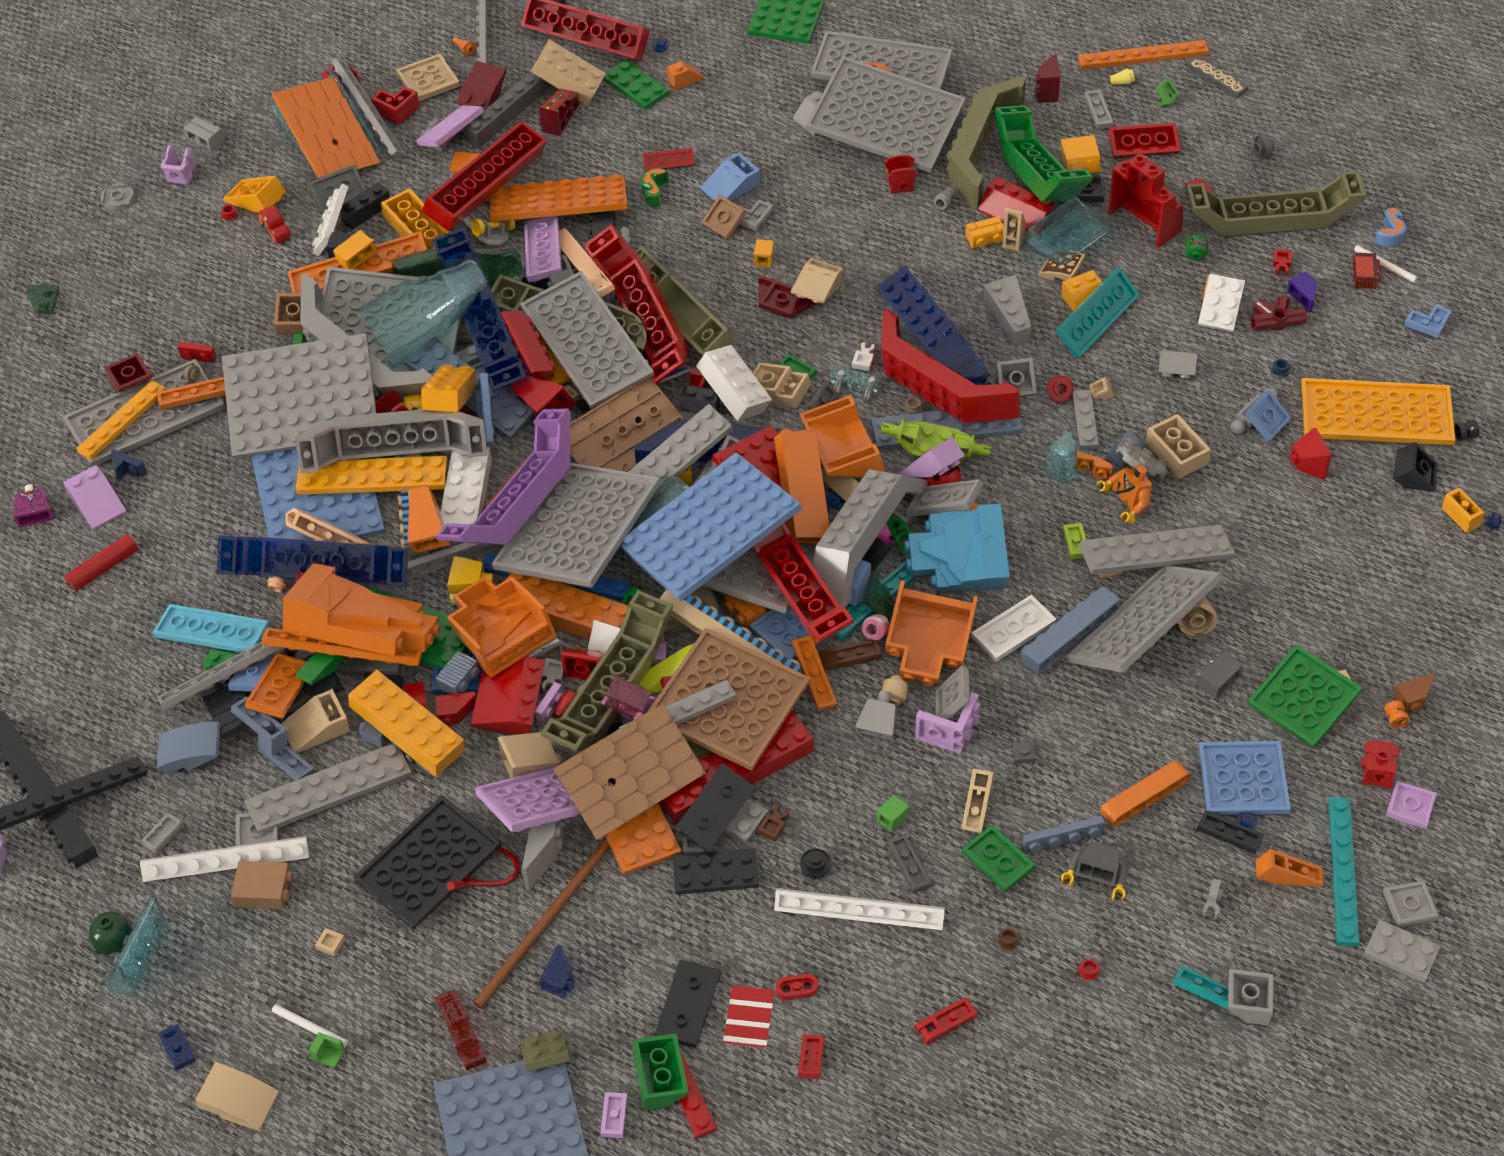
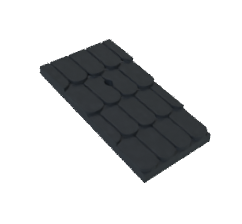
[200,649,345,738]

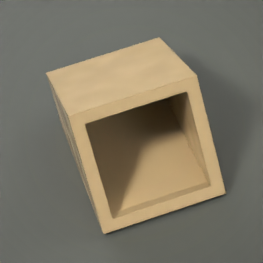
[498,732,563,778]

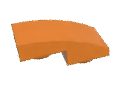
[1075,452,1113,479]

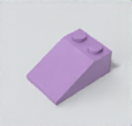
[899,437,965,477]
[63,465,127,530]

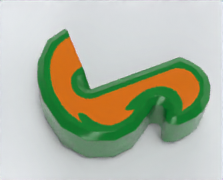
[640,168,669,207]

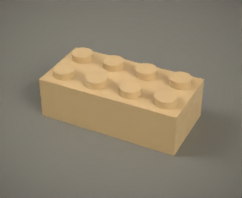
[531,39,606,105]

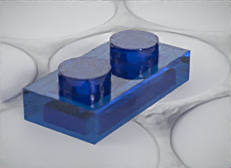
[158,1023,196,1071]

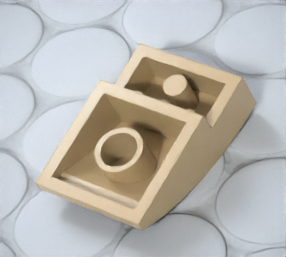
[753,362,811,409]
[195,1062,279,1131]

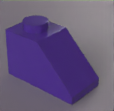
[1287,271,1317,313]

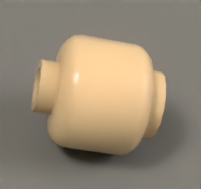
[882,676,908,707]

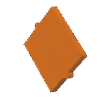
[449,152,480,173]

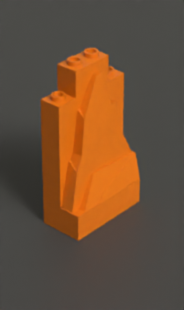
[282,563,440,657]

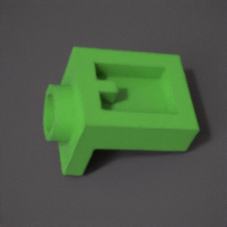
[1156,77,1180,107]

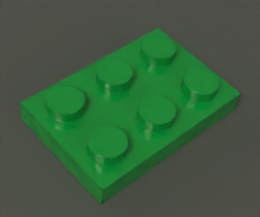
[962,825,1036,893]

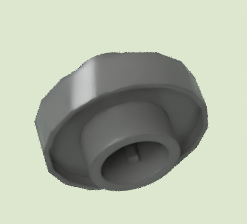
[1254,134,1274,159]

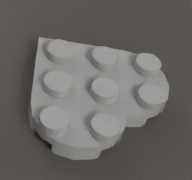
[1116,437,1168,479]

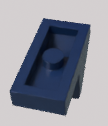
[111,449,147,481]

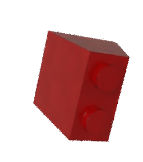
[511,375,575,417]

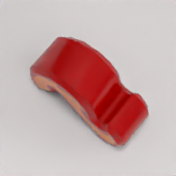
[258,205,291,244]

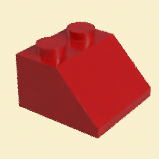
[561,648,605,680]

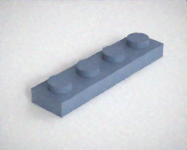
[1022,816,1105,853]

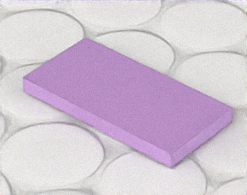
[416,105,484,147]

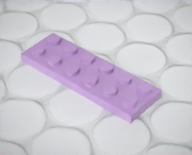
[524,216,562,282]

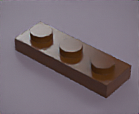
[819,639,881,671]

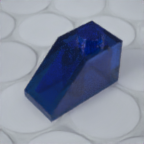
[539,944,575,998]

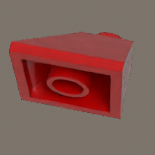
[1289,428,1332,479]

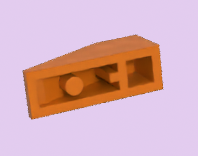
[1256,849,1324,887]

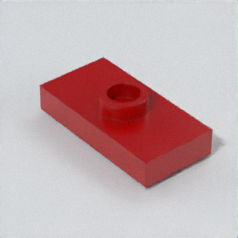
[798,1034,825,1079]

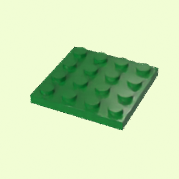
[747,0,825,44]
[1248,644,1363,749]

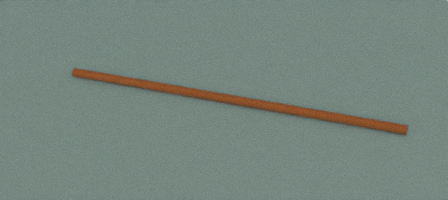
[473,837,610,1009]

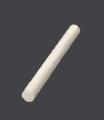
[1354,245,1418,283]
[272,1004,348,1048]

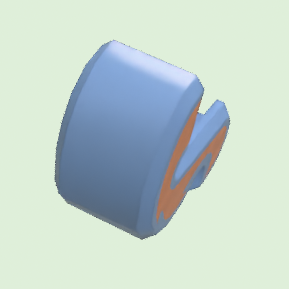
[1375,208,1407,247]

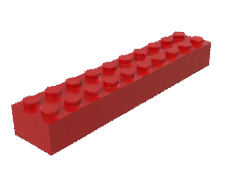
[421,121,547,232]

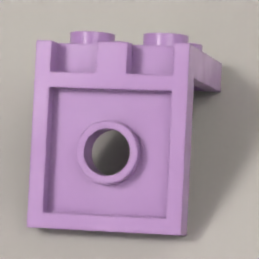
[915,692,981,754]

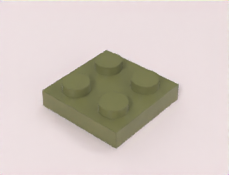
[520,1030,570,1071]

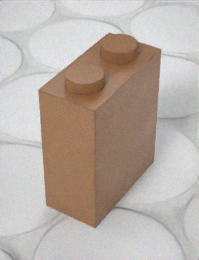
[231,861,293,909]

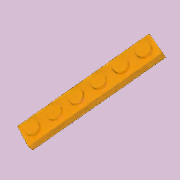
[76,380,166,461]

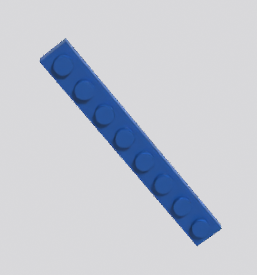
[483,553,632,601]

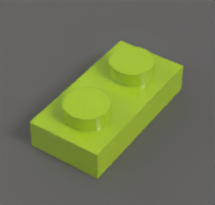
[1063,523,1086,559]

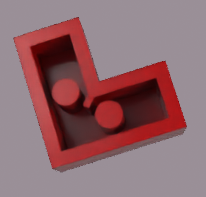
[371,86,420,125]

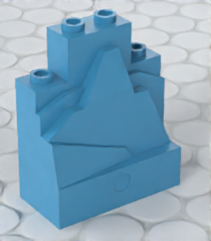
[904,504,1010,593]

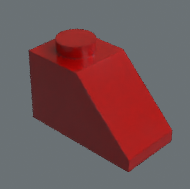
[435,691,476,727]

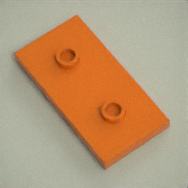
[245,653,307,719]

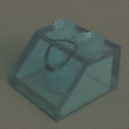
[1045,428,1077,484]

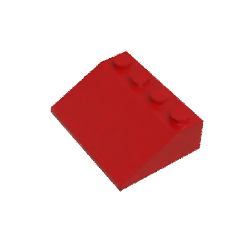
[470,656,545,735]

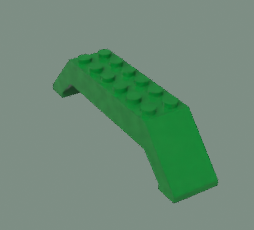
[995,105,1093,203]

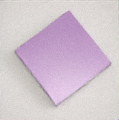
[1386,780,1437,829]

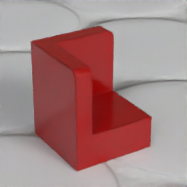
[689,368,709,389]

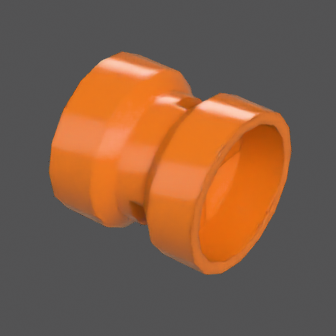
[1384,700,1410,728]

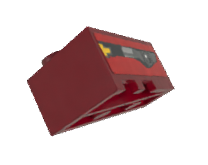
[539,88,579,136]

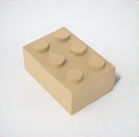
[1146,414,1211,479]

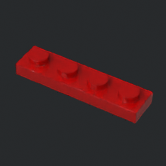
[679,1054,717,1139]

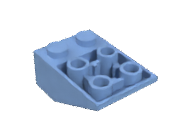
[700,152,761,202]

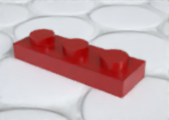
[643,148,695,171]

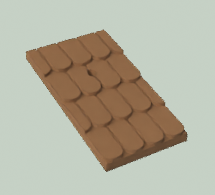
[570,377,687,472]
[553,703,706,840]

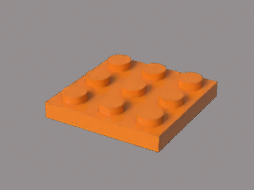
[605,803,681,875]

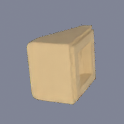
[1089,377,1114,399]

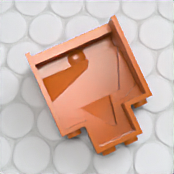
[447,576,557,677]
[885,580,978,686]

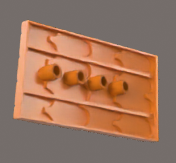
[271,77,380,178]

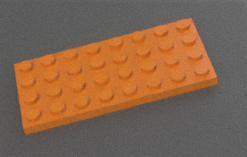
[490,174,628,222]

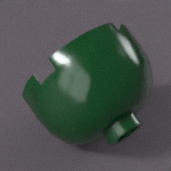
[89,911,133,955]

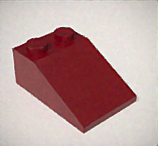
[457,61,507,111]

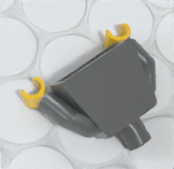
[1061,842,1128,902]

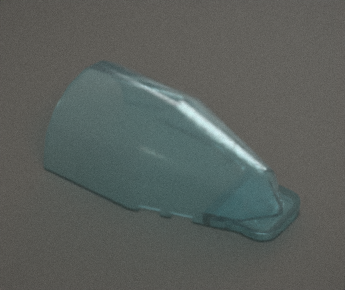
[358,260,487,369]

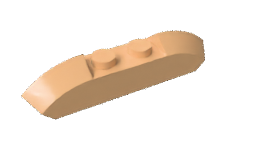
[286,508,374,562]

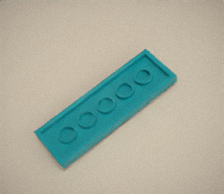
[1055,267,1140,358]

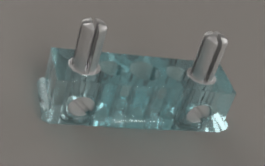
[831,366,882,401]

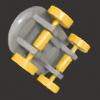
[463,199,515,247]

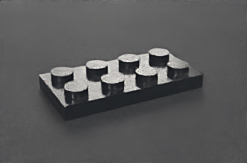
[673,848,759,895]

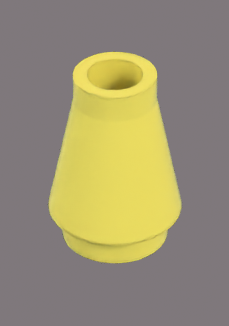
[1110,68,1135,85]

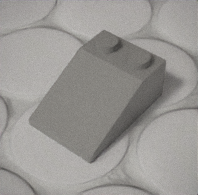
[522,821,564,890]

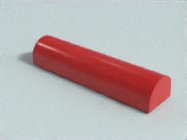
[64,534,139,591]

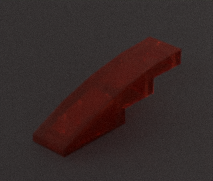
[434,990,486,1071]

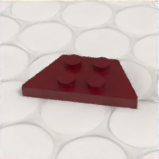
[759,275,817,319]

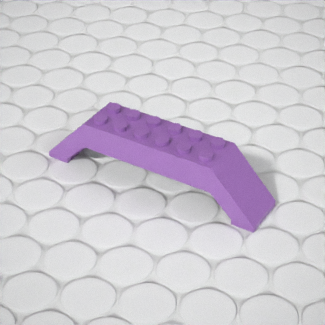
[436,409,571,545]

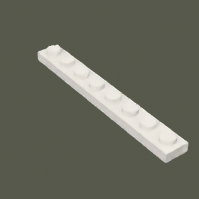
[140,836,310,882]
[774,888,945,930]

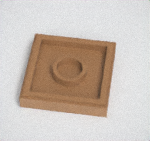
[701,195,747,240]

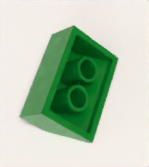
[632,1033,689,1111]

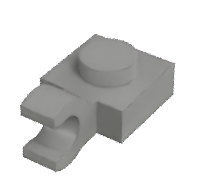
[1202,879,1223,919]

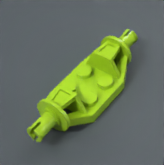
[880,419,991,461]

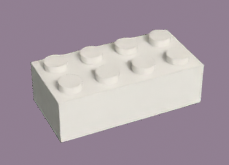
[696,345,772,421]

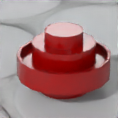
[1046,375,1074,402]

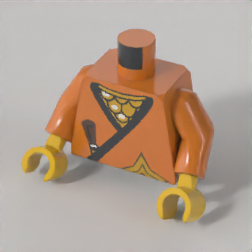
[1096,465,1152,525]

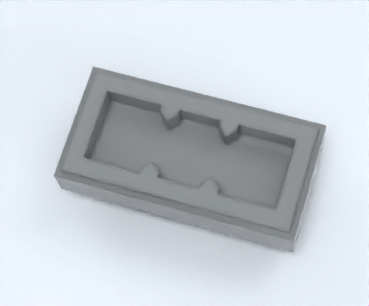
[140,812,185,854]

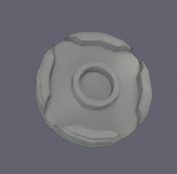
[100,183,135,210]

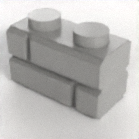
[184,117,224,151]

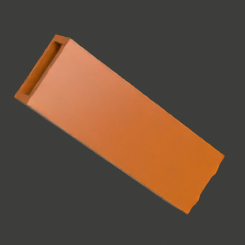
[774,429,830,544]

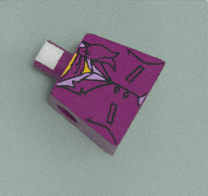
[14,484,54,528]

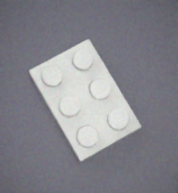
[1198,274,1245,332]

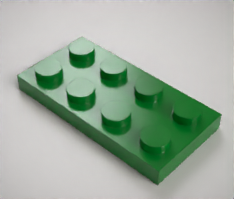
[602,60,669,110]

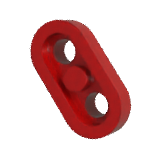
[776,974,818,1000]

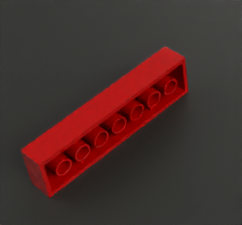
[521,0,650,61]
[659,710,814,825]

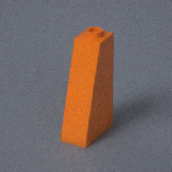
[408,486,451,554]

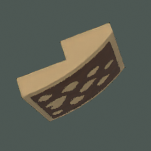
[1038,251,1085,281]

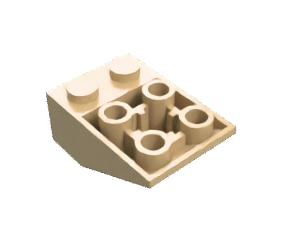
[791,258,843,303]
[281,689,351,754]

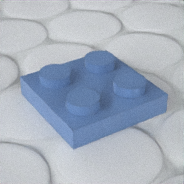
[1244,390,1291,441]

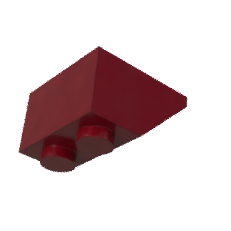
[1034,55,1060,103]
[105,353,152,393]

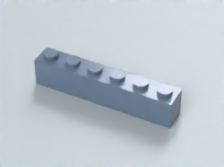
[1021,586,1120,675]

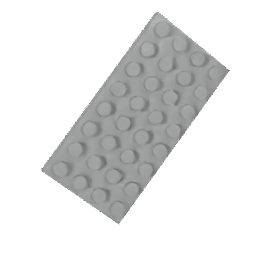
[811,31,952,89]
[520,271,654,409]
[62,359,226,467]
[1066,566,1223,673]

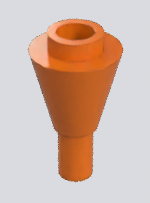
[453,37,477,56]

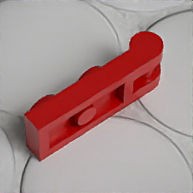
[914,997,978,1045]

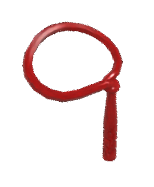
[447,847,520,890]

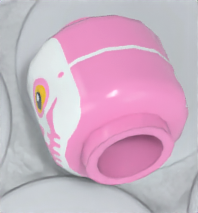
[862,614,890,641]

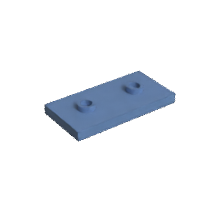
[475,373,494,449]
[228,648,289,691]

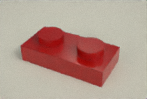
[178,342,217,363]

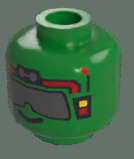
[1185,234,1208,261]

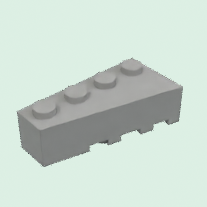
[983,275,1031,346]

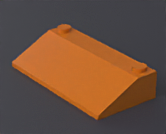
[800,395,885,477]

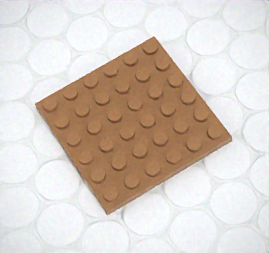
[648,628,810,771]

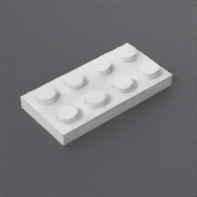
[312,184,349,256]
[971,595,1057,662]

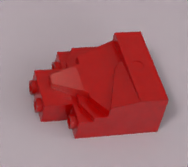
[1108,153,1184,248]

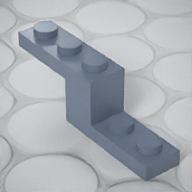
[231,696,314,781]

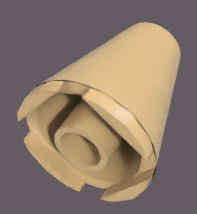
[1178,596,1217,636]

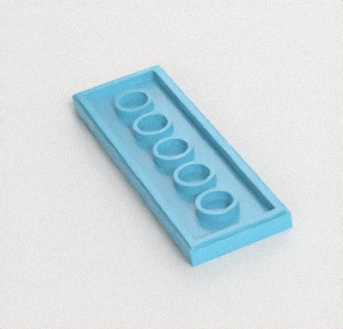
[152,604,271,652]

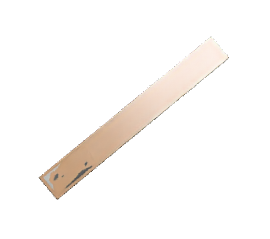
[560,228,615,297]

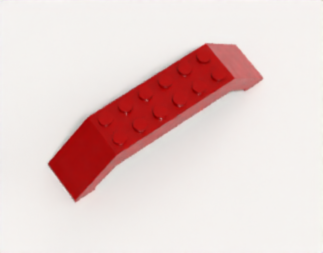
[584,224,689,384]
[882,309,1021,423]
[753,522,855,643]

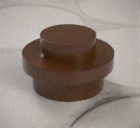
[998,928,1019,949]

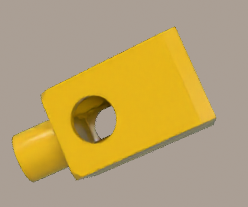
[447,556,494,596]

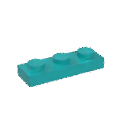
[1173,966,1228,1009]

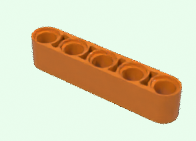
[1100,760,1191,827]

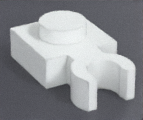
[852,342,874,371]

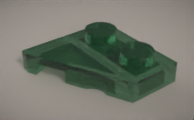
[25,285,60,315]
[863,570,895,623]

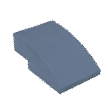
[157,721,221,774]

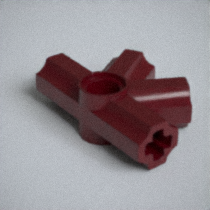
[1250,295,1307,331]

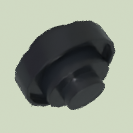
[800,848,831,878]

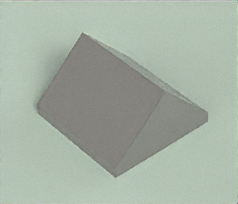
[995,357,1037,396]

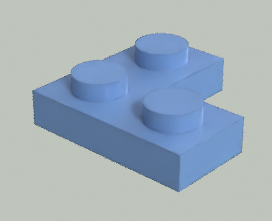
[1404,304,1452,338]

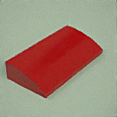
[1108,123,1181,158]

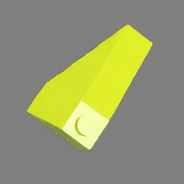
[637,643,695,695]

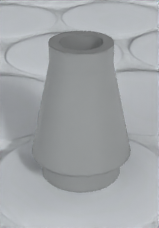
[934,188,955,210]

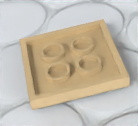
[396,54,460,101]

